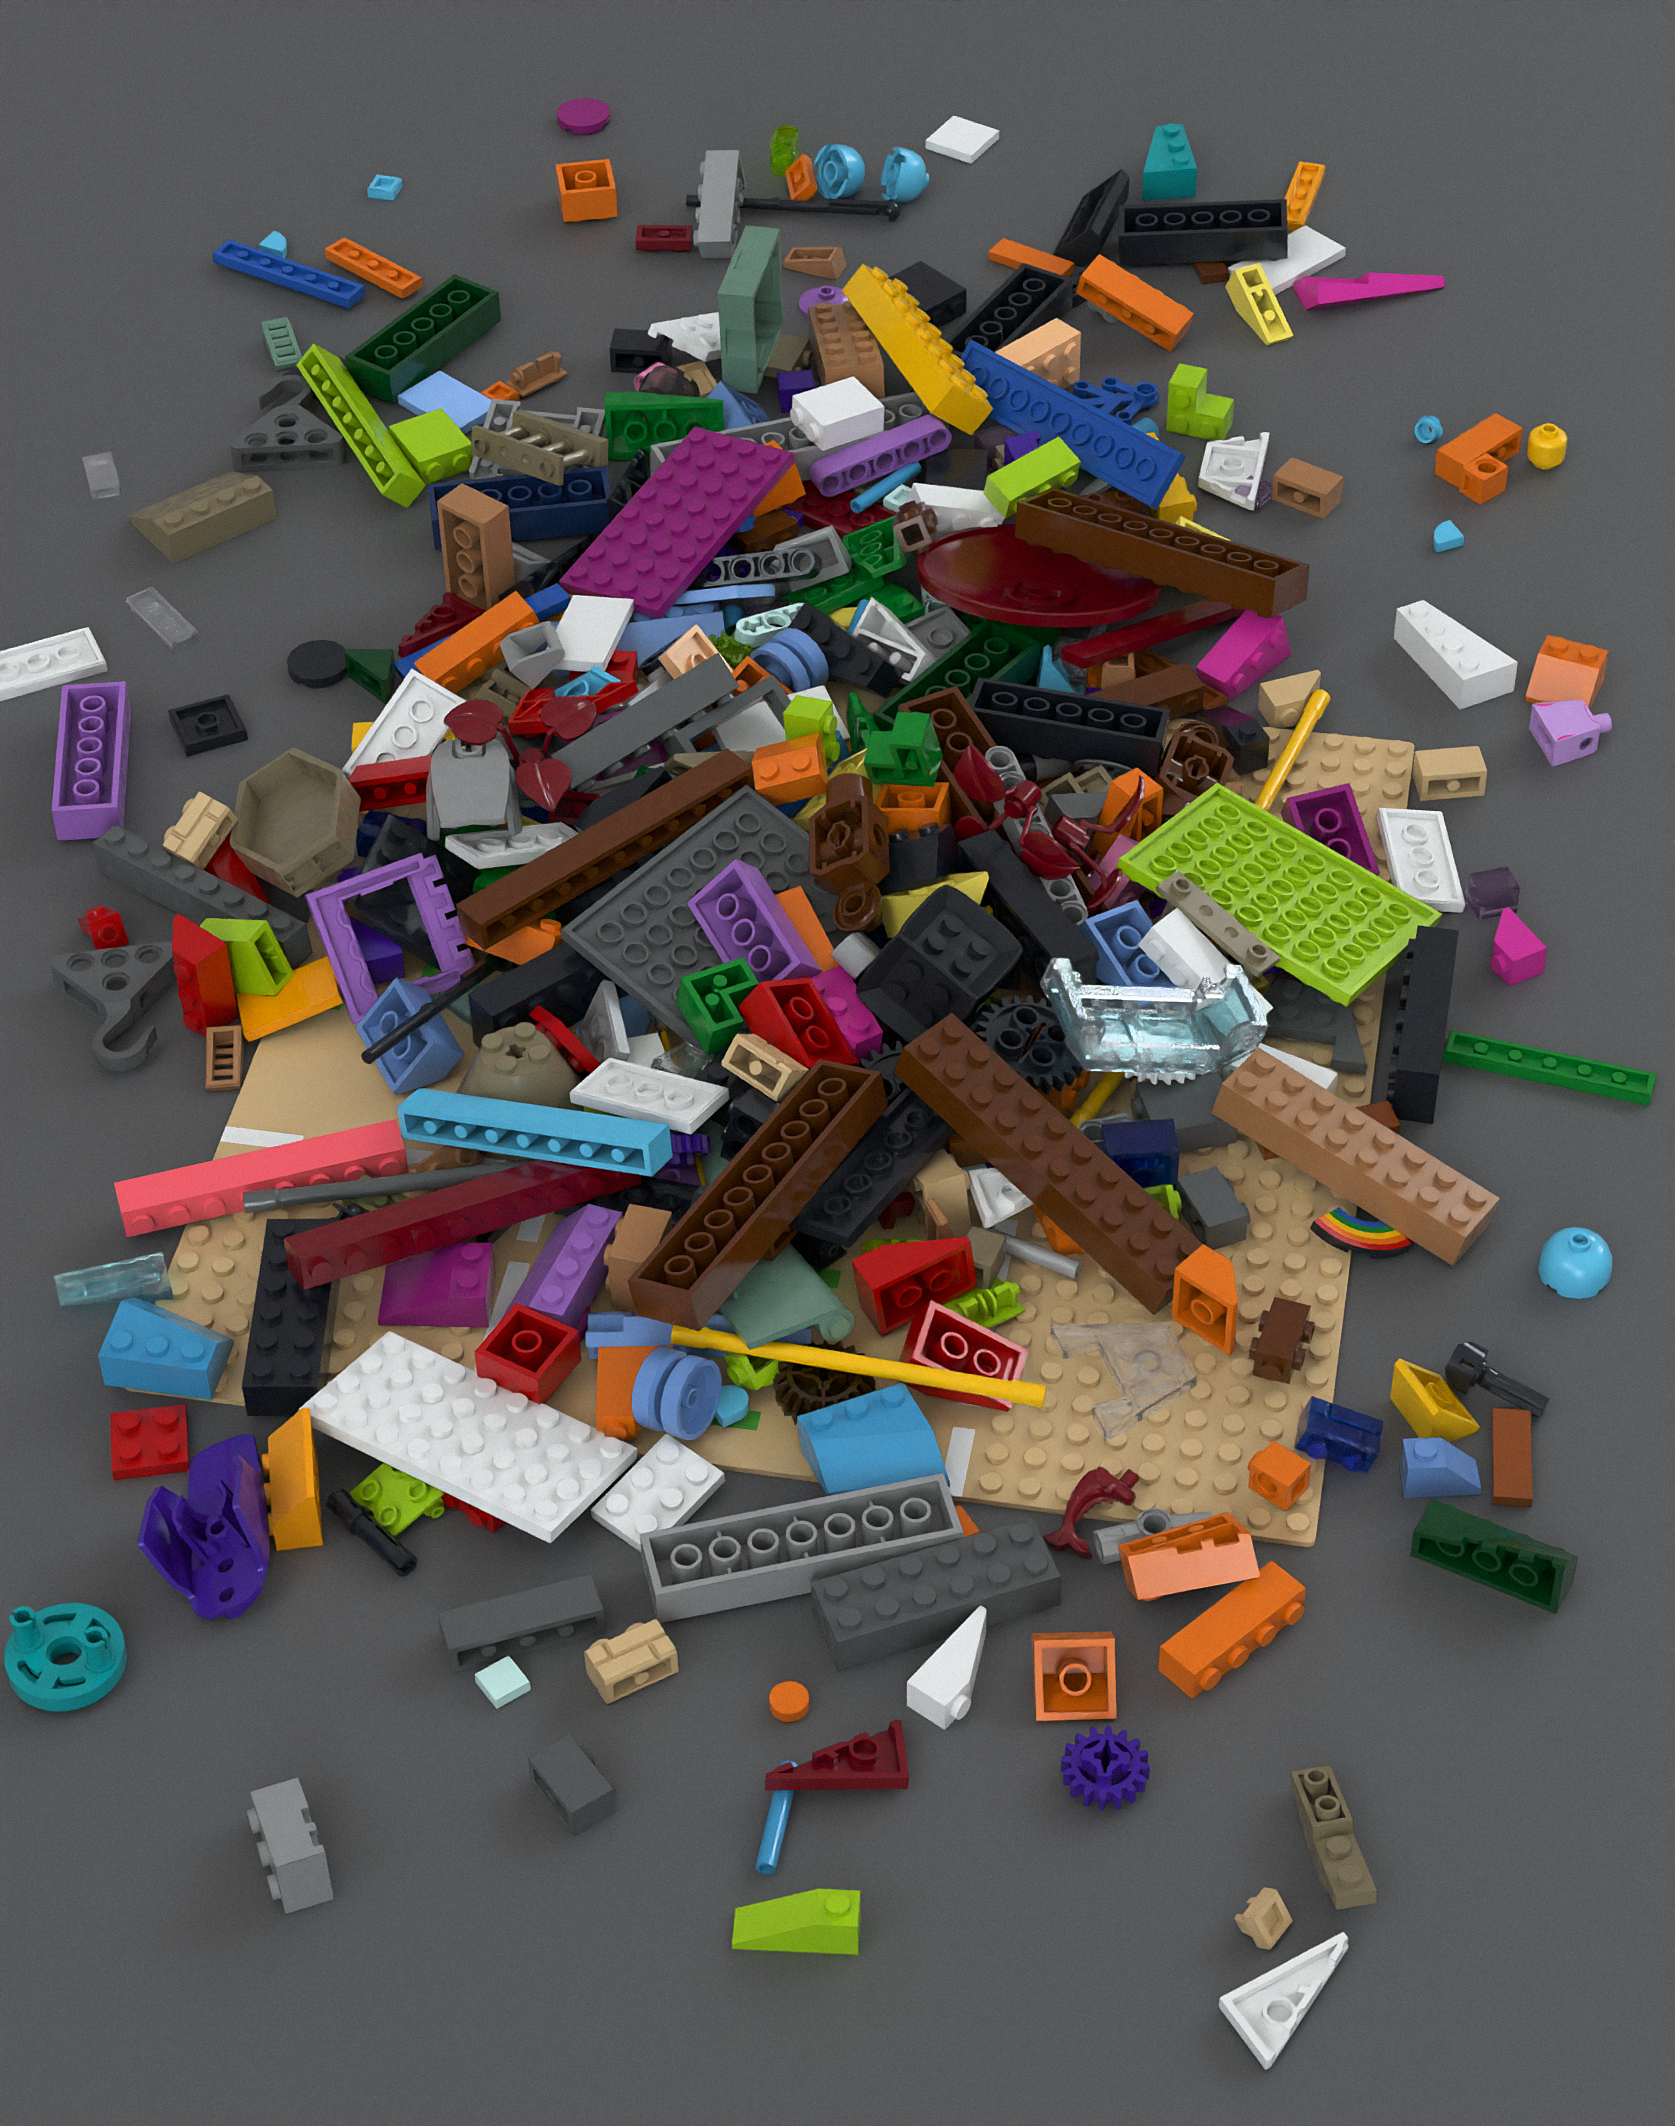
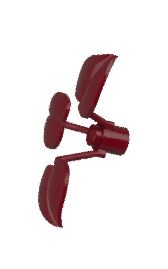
[443,696,596,813]
[953,743,1080,880]
[1051,775,1145,917]

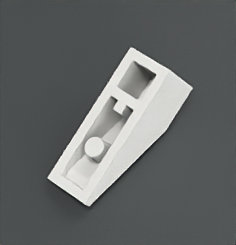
[907,1605,987,1730]

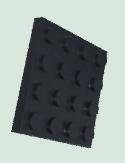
[344,814,482,971]

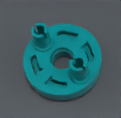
[4,1603,127,1711]

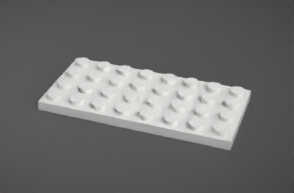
[299,1331,637,1543]

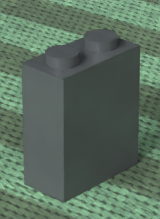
[1130,1069,1237,1157]

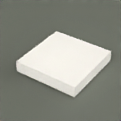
[925,115,999,164]

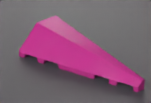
[1293,273,1445,310]

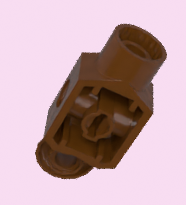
[1153,721,1235,826]
[809,773,890,933]

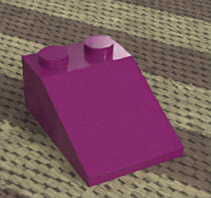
[1281,783,1380,876]
[378,1242,496,1328]

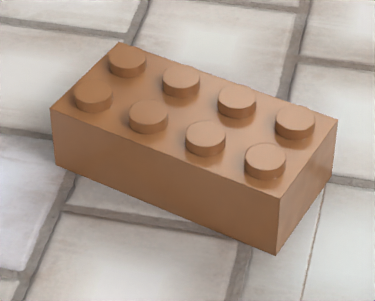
[437,483,516,611]

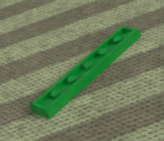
[1442,1030,1657,1106]

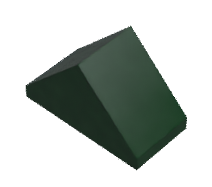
[344,649,396,705]

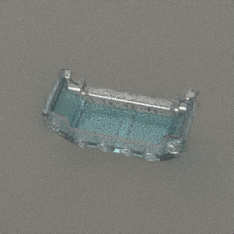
[1040,958,1269,1074]

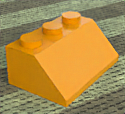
[262,1408,323,1551]

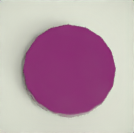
[557,98,610,135]

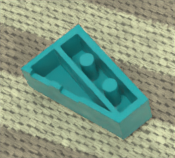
[1142,123,1197,201]

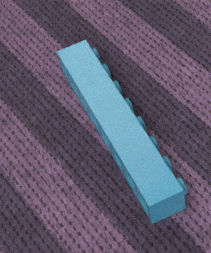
[397,1088,673,1176]

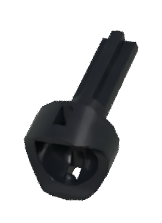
[1445,1342,1550,1418]

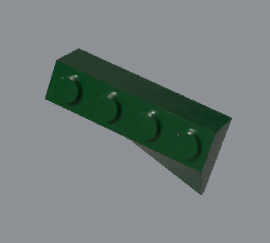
[1410,1499,1578,1614]

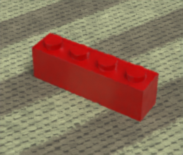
[348,755,432,812]

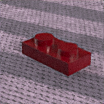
[635,225,693,252]

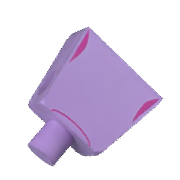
[1529,700,1612,766]

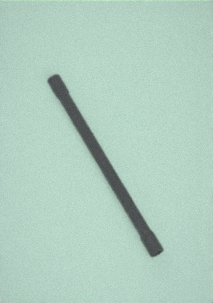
[243,1158,539,1214]

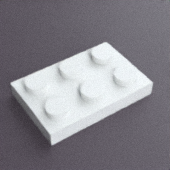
[591,1433,725,1552]

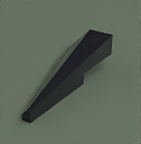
[606,448,651,522]
[499,532,601,602]

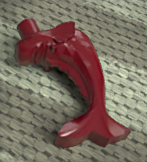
[1043,1467,1140,1559]

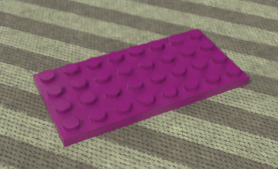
[559,427,795,619]

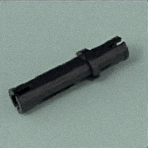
[325,1487,418,1577]

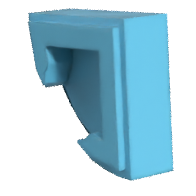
[259,231,287,258]
[1433,520,1464,553]

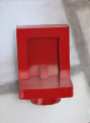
[78,905,129,950]

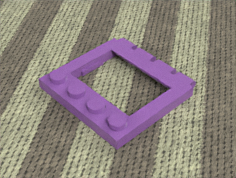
[304,853,476,1024]

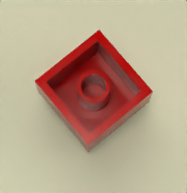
[474,1303,582,1405]

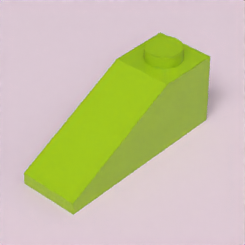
[732,1889,861,1955]

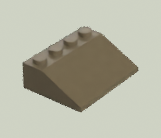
[128,471,277,564]

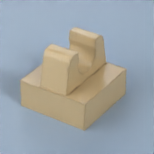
[1234,1887,1293,1950]

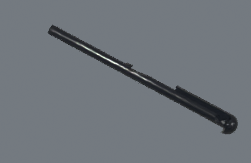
[686,195,901,221]
[361,953,513,1064]

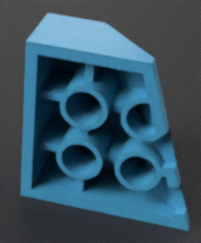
[98,1297,234,1400]
[797,1382,950,1496]

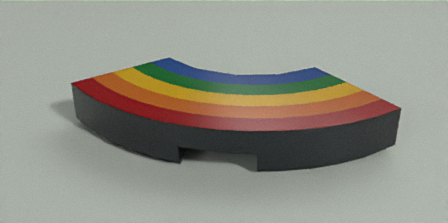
[1310,1207,1412,1258]

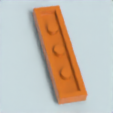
[324,237,423,299]

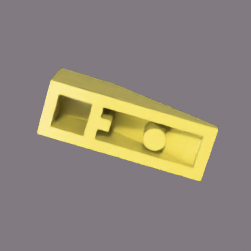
[1225,263,1294,346]

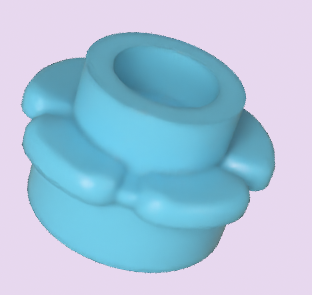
[1414,416,1443,443]

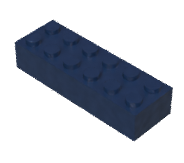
[427,466,611,550]

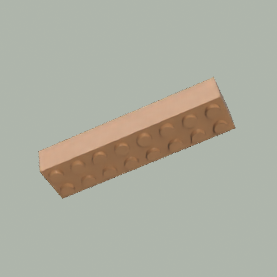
[1211,1047,1500,1266]

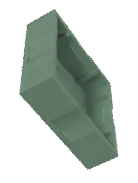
[718,225,784,394]

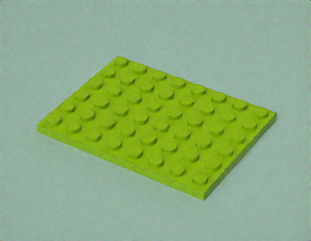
[1115,783,1442,1007]

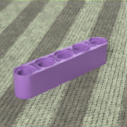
[808,414,952,497]

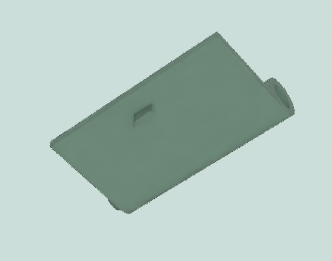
[718,1242,855,1350]

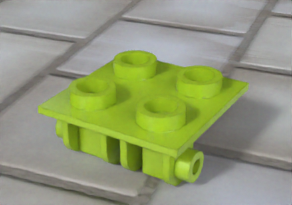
[942,1276,1026,1329]
[350,1463,445,1537]

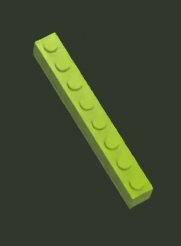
[296,343,425,508]

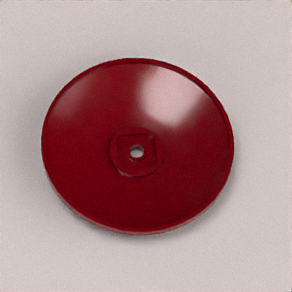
[917,524,1164,627]

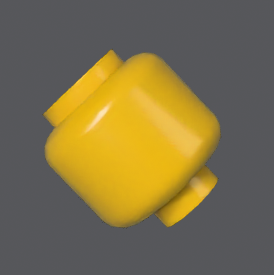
[1527,423,1567,470]

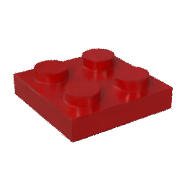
[529,1005,601,1074]
[110,1404,190,1481]

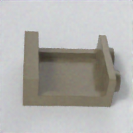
[764,333,813,378]

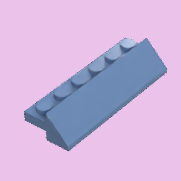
[537,602,728,680]
[586,1310,812,1359]

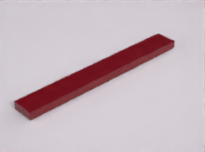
[1060,600,1245,669]

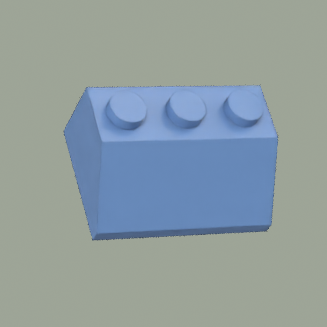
[706,381,771,431]
[355,977,464,1095]

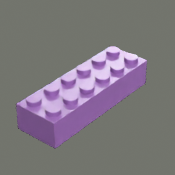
[51,681,131,841]

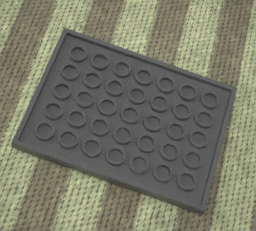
[560,784,885,1061]

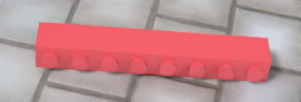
[114,1119,408,1238]

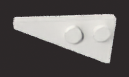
[968,1168,1034,1228]
[1219,1932,1349,2070]

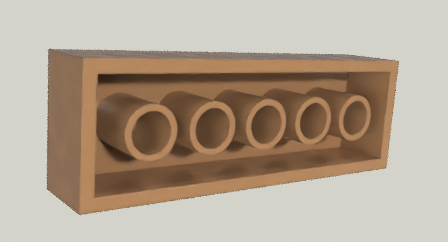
[808,300,885,399]

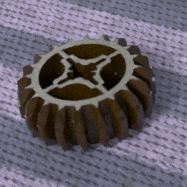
[773,1339,876,1425]

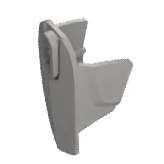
[426,736,523,841]

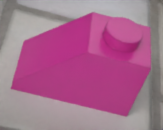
[1490,907,1547,986]

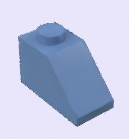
[1399,1437,1482,1498]

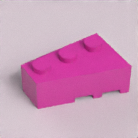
[1195,609,1291,702]
[811,965,883,1067]

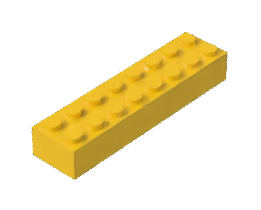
[842,264,994,436]

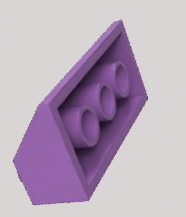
[687,859,822,983]
[501,1204,623,1329]

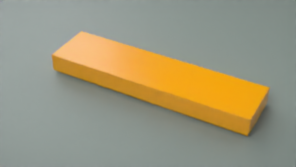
[1284,161,1326,231]

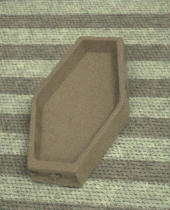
[230,747,361,897]

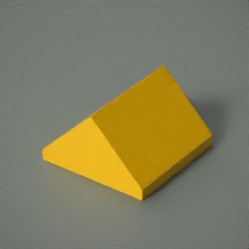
[1390,1358,1480,1443]

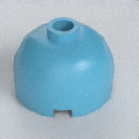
[814,144,865,199]
[881,147,929,203]
[1538,1227,1613,1299]

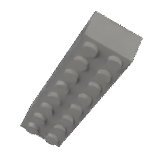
[640,1473,963,1623]

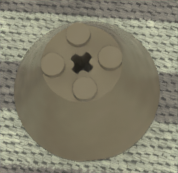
[456,1022,584,1161]

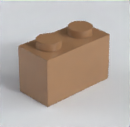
[1272,457,1344,519]

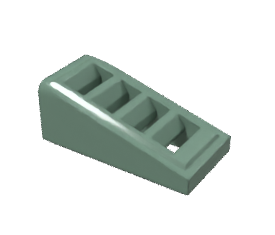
[261,317,302,371]

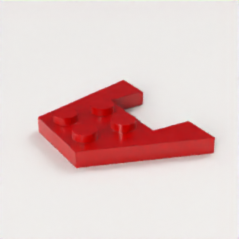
[507,680,639,738]

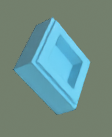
[367,175,403,201]

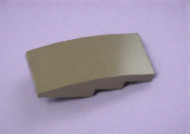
[474,660,569,736]

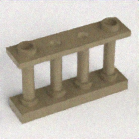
[472,409,608,486]
[1151,871,1280,984]

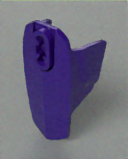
[137,1434,270,1621]

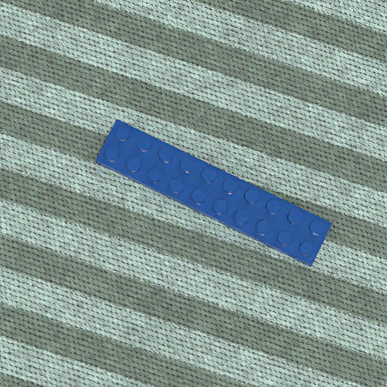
[960,339,1187,510]

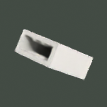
[790,376,885,451]

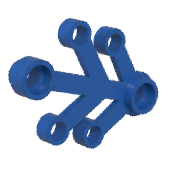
[1073,377,1160,426]

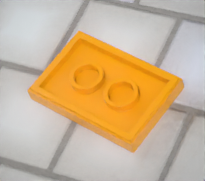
[236,956,343,1042]

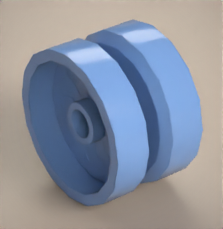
[750,628,829,693]
[632,1346,722,1440]

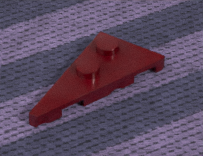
[398,592,486,658]
[765,1720,909,1791]

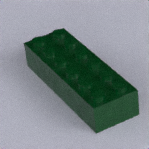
[345,274,501,404]
[873,619,1041,732]

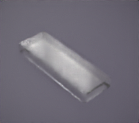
[126,586,200,652]

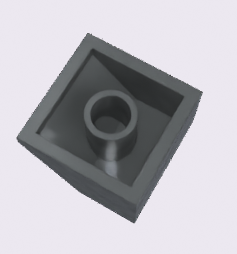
[1044,792,1108,867]

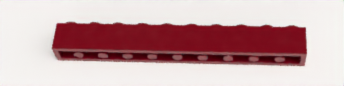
[284,1159,641,1290]

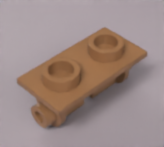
[505,351,568,398]
[408,1145,483,1194]

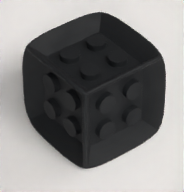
[856,884,1023,1043]

